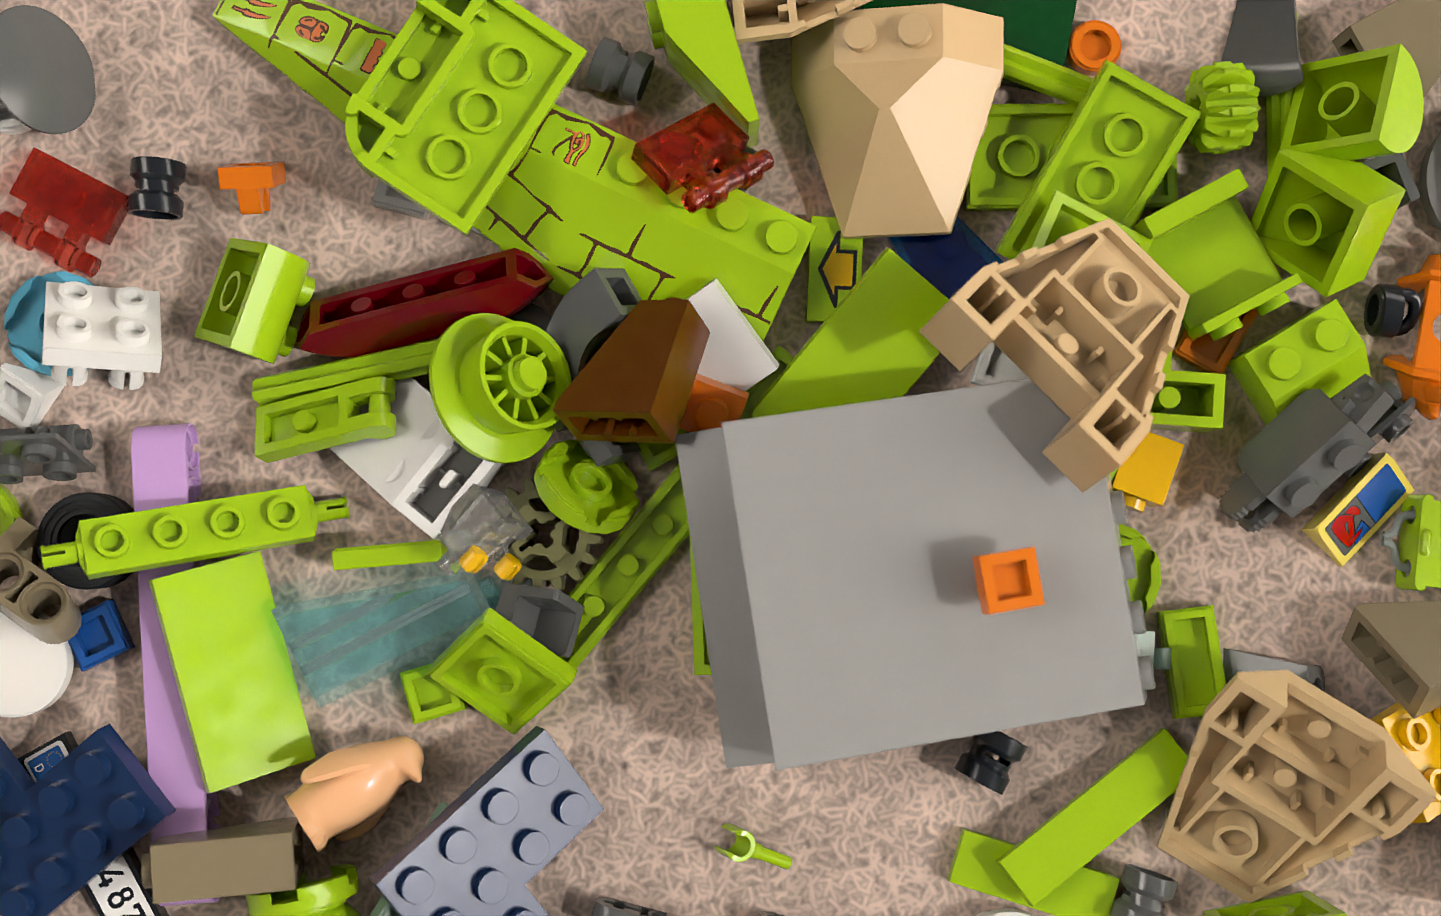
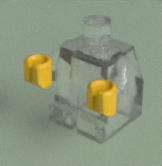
[437,483,533,581]

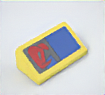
[1302,452,1415,567]

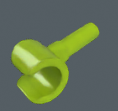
[714,823,792,870]

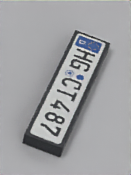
[18,731,169,916]

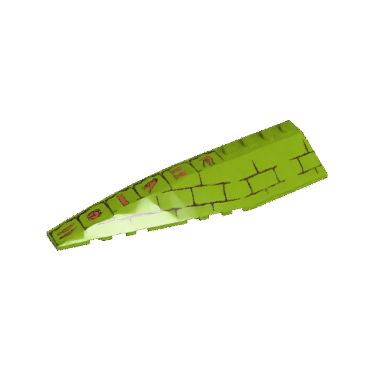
[212,0,817,341]

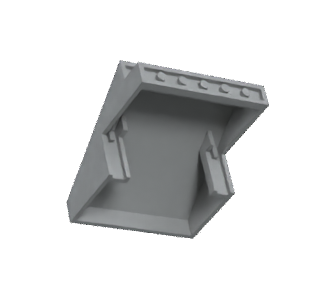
[675,379,1155,771]

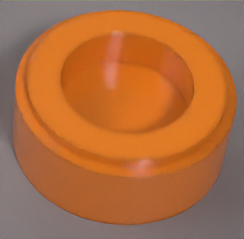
[1067,20,1121,76]

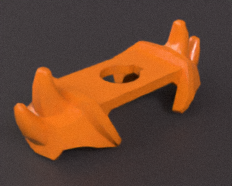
[1382,253,1441,420]

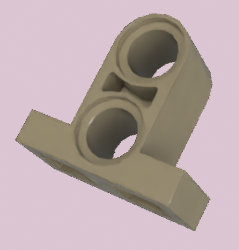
[0,517,82,644]

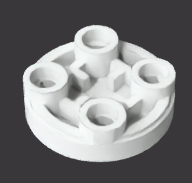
[0,612,75,718]

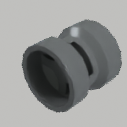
[586,37,655,106]
[1110,863,1178,916]

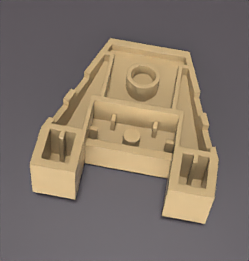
[919,218,1190,493]

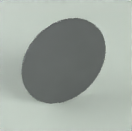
[0,5,96,135]

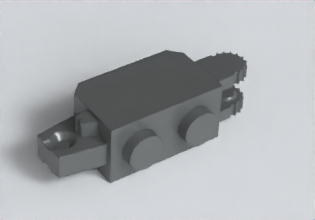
[1219,373,1395,533]

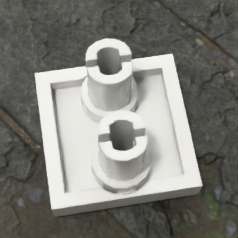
[42,281,162,390]

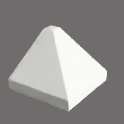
[0,363,65,431]

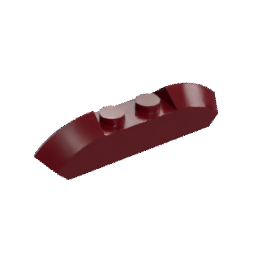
[294,248,554,357]

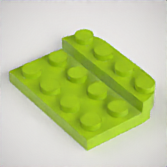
[345,0,587,237]

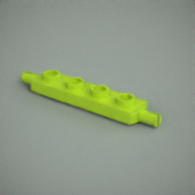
[40,485,350,579]

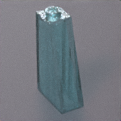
[271,571,501,708]

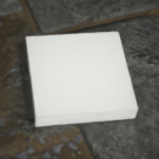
[687,278,780,391]

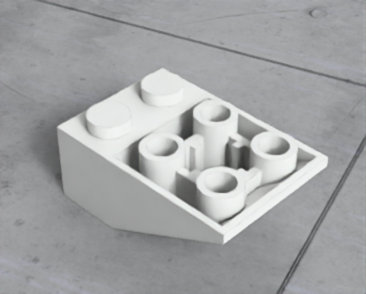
[330,377,505,539]

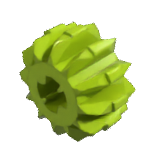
[1184,61,1262,155]

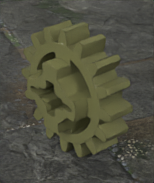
[485,477,604,591]

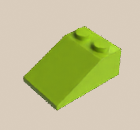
[644,0,759,147]

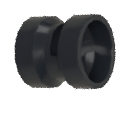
[127,156,186,220]
[954,731,1028,795]

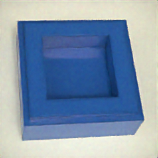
[68,600,136,672]

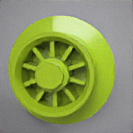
[429,313,571,464]

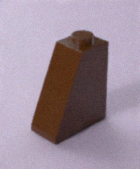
[553,297,710,443]

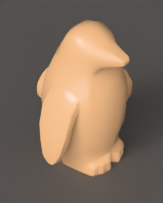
[284,736,424,852]

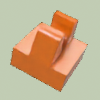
[217,161,286,215]
[972,547,1045,615]

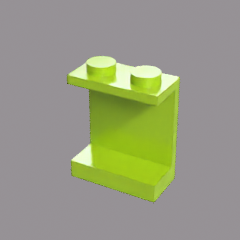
[1132,168,1303,342]

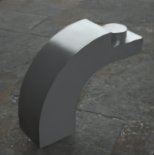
[546,268,642,467]

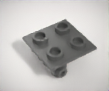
[0,424,96,484]

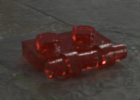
[631,102,774,213]
[0,147,128,277]

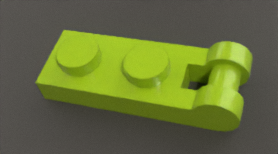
[255,376,396,463]

